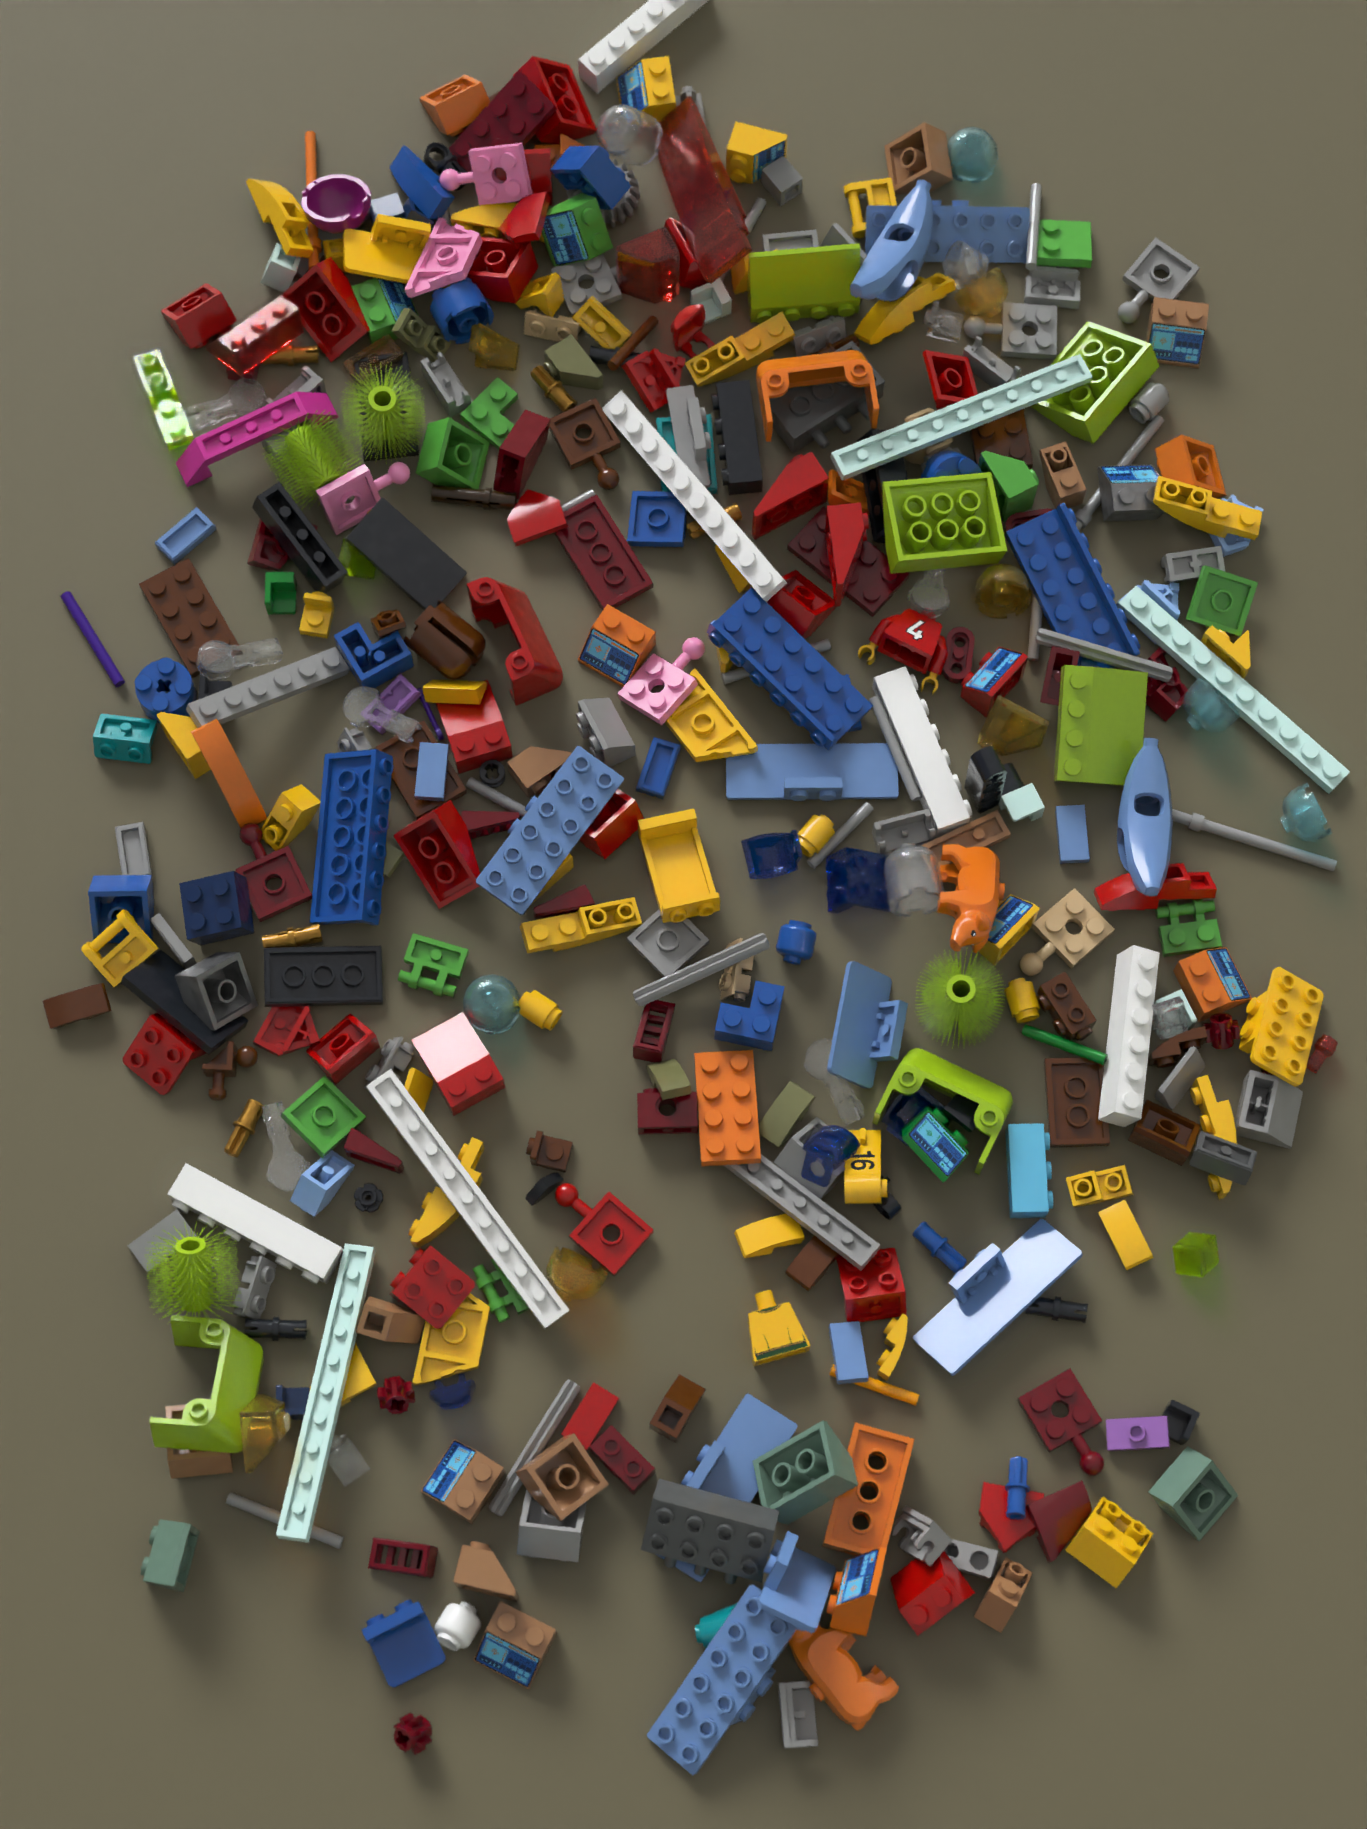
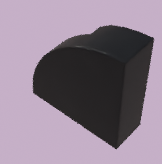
[525,1172,564,1206]

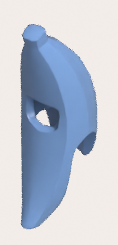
[850,180,933,301]
[1117,738,1173,896]

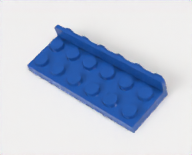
[1004,503,1140,669]
[707,587,873,751]
[310,749,394,925]

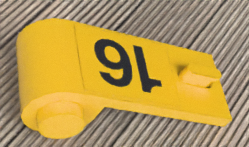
[844,1128,887,1204]

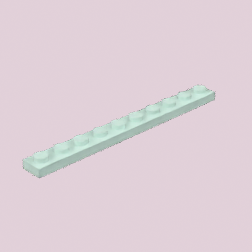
[830,354,1093,481]
[1117,586,1350,794]
[276,1243,376,1543]

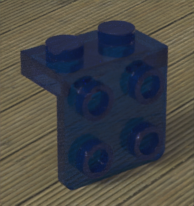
[825,847,896,914]

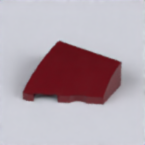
[247,519,318,571]
[1146,647,1191,722]
[1025,1480,1092,1563]

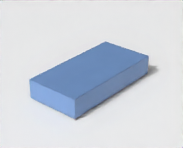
[155,507,217,565]
[415,742,449,801]
[1055,805,1090,864]
[828,1321,869,1384]

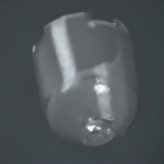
[597,104,663,166]
[884,843,945,917]

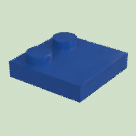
[627,491,687,547]

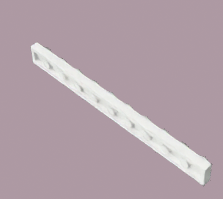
[602,390,787,602]
[366,1069,569,1330]

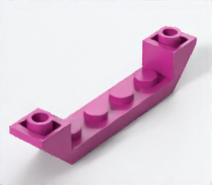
[176,391,339,487]

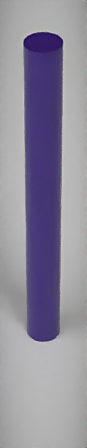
[61,591,125,687]

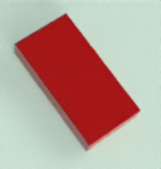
[561,1382,620,1451]

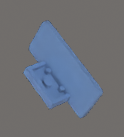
[827,961,908,1089]
[757,1531,836,1633]

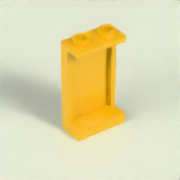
[638,808,720,923]

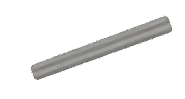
[1035,628,1173,682]
[633,933,770,1006]
[489,1380,580,1517]

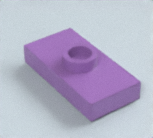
[361,673,422,735]
[1106,1416,1170,1451]

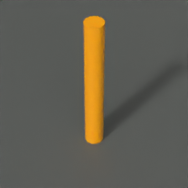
[829,1364,920,1406]

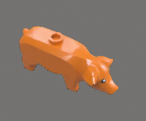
[937,844,1005,953]
[788,1623,899,1730]

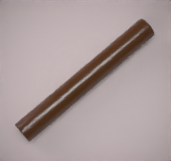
[607,316,658,371]

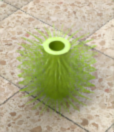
[340,362,426,464]
[262,410,363,510]
[915,950,1005,1049]
[145,1222,241,1328]

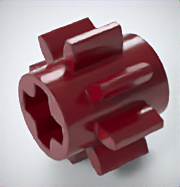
[1203,1013,1240,1049]
[377,1376,415,1414]
[394,1712,432,1755]

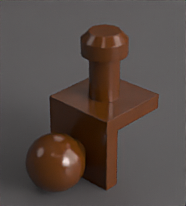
[202,1041,258,1101]

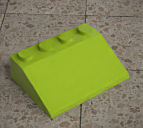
[747,243,860,324]
[1031,321,1159,444]
[882,472,1007,574]
[1054,665,1148,786]

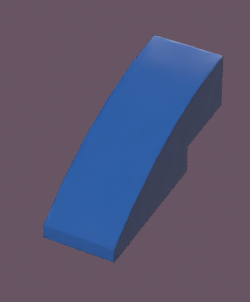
[389,146,455,219]

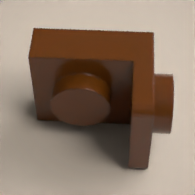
[526,1130,573,1173]

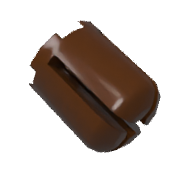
[404,599,486,680]

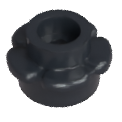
[354,1183,383,1213]

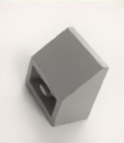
[576,698,636,767]
[1235,1070,1303,1149]

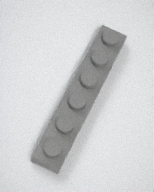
[186,647,350,728]
[723,1154,880,1271]

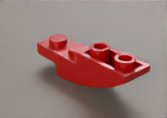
[1094,863,1217,911]

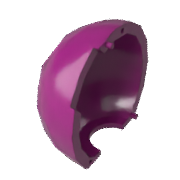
[301,174,371,234]

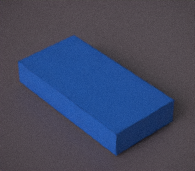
[636,737,681,799]

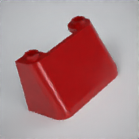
[467,577,563,706]

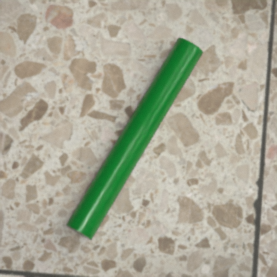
[1022,1024,1108,1065]

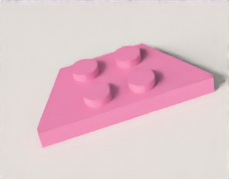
[404,218,483,298]

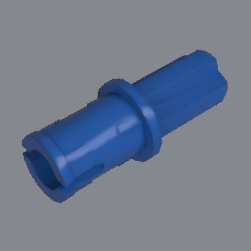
[912,1221,967,1273]
[1005,1456,1030,1520]

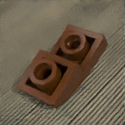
[370,609,406,637]
[43,983,112,1029]
[1148,1026,1208,1068]
[785,1236,840,1292]

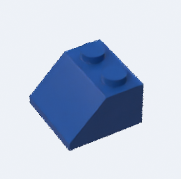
[88,875,154,943]

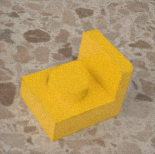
[299,591,335,639]

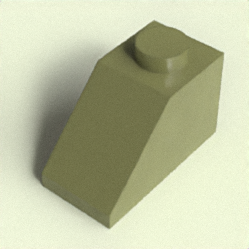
[543,334,603,390]

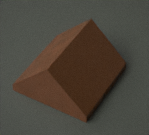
[1128,1100,1201,1166]

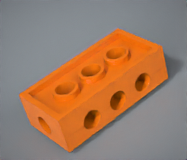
[822,1422,915,1556]

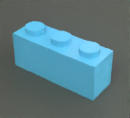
[1005,1123,1053,1218]

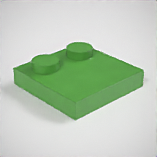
[1037,219,1092,268]
[1185,565,1258,637]
[281,1076,366,1158]

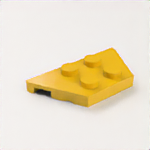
[665,668,758,762]
[412,1293,490,1386]

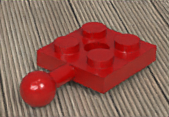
[555,1183,654,1277]

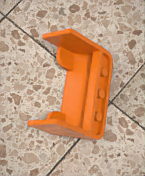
[756,350,879,442]

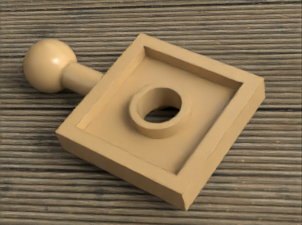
[1020,888,1115,976]

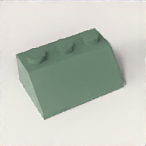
[753,1420,858,1525]

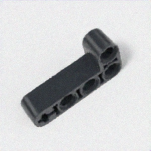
[964,746,1025,813]

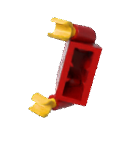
[858,608,948,695]

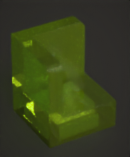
[339,538,376,579]
[1173,1232,1219,1277]

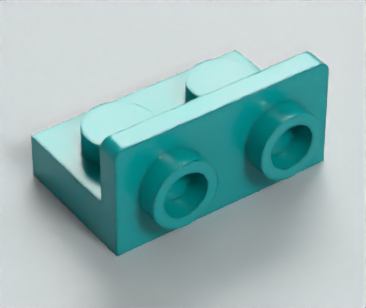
[92,713,158,764]

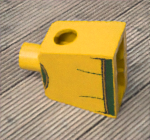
[748,1290,810,1367]

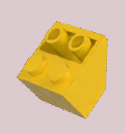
[1065,1496,1153,1588]

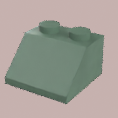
[1149,1446,1238,1541]
[141,1519,200,1592]

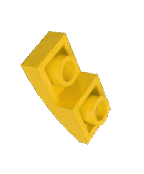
[1066,1164,1133,1207]
[1098,1200,1153,1270]
[734,1213,805,1258]
[876,1314,908,1381]

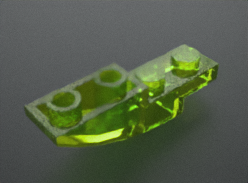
[133,348,194,451]

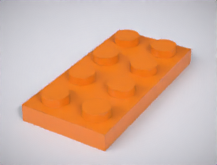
[694,1050,761,1166]

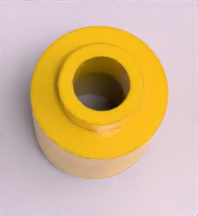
[793,814,835,858]
[1004,978,1040,1023]
[517,990,563,1031]

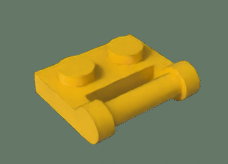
[843,177,897,239]
[81,909,159,988]

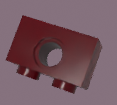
[637,1088,698,1135]
[590,1425,655,1495]

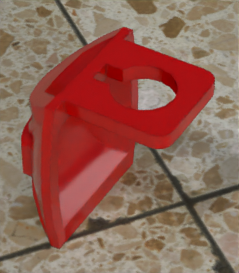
[671,304,716,359]

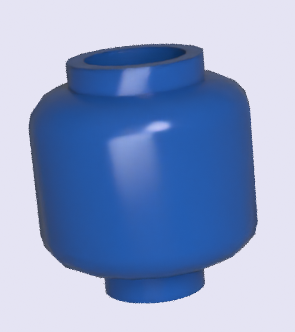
[776,920,817,965]

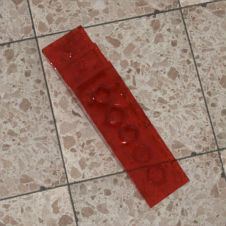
[650,96,752,284]

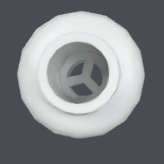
[435,1602,481,1651]

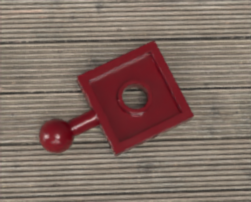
[235,823,312,922]
[1017,1368,1104,1476]

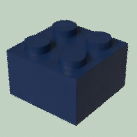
[179,871,255,946]

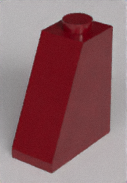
[493,409,551,499]

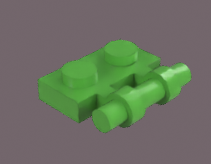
[1155,899,1222,957]
[398,933,469,998]
[473,1259,529,1323]

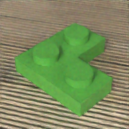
[460,377,518,450]

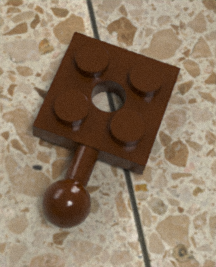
[549,398,621,490]

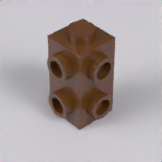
[1037,971,1097,1041]

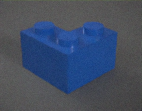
[550,146,631,210]
[334,622,414,693]
[714,981,785,1051]

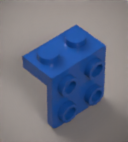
[362,1599,446,1688]

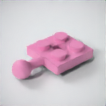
[439,143,533,205]
[315,462,410,536]
[617,637,705,725]

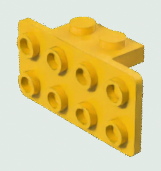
[343,214,451,288]
[1239,967,1324,1087]

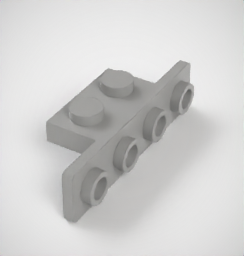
[666,385,711,488]

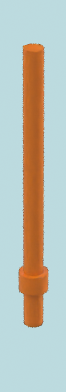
[305,131,322,270]

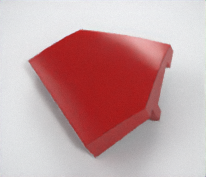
[498,191,551,249]
[622,348,686,413]
[507,489,569,546]
[253,1006,320,1057]
[978,1482,1044,1554]

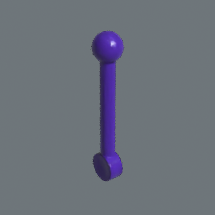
[417,688,444,741]

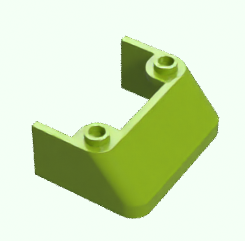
[872,1048,1013,1175]
[149,1315,264,1453]

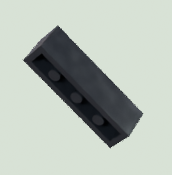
[711,380,763,495]
[856,429,907,543]
[252,482,348,593]

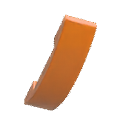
[191,718,267,829]

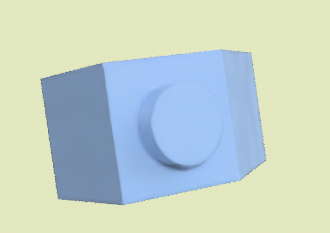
[290,1150,355,1217]

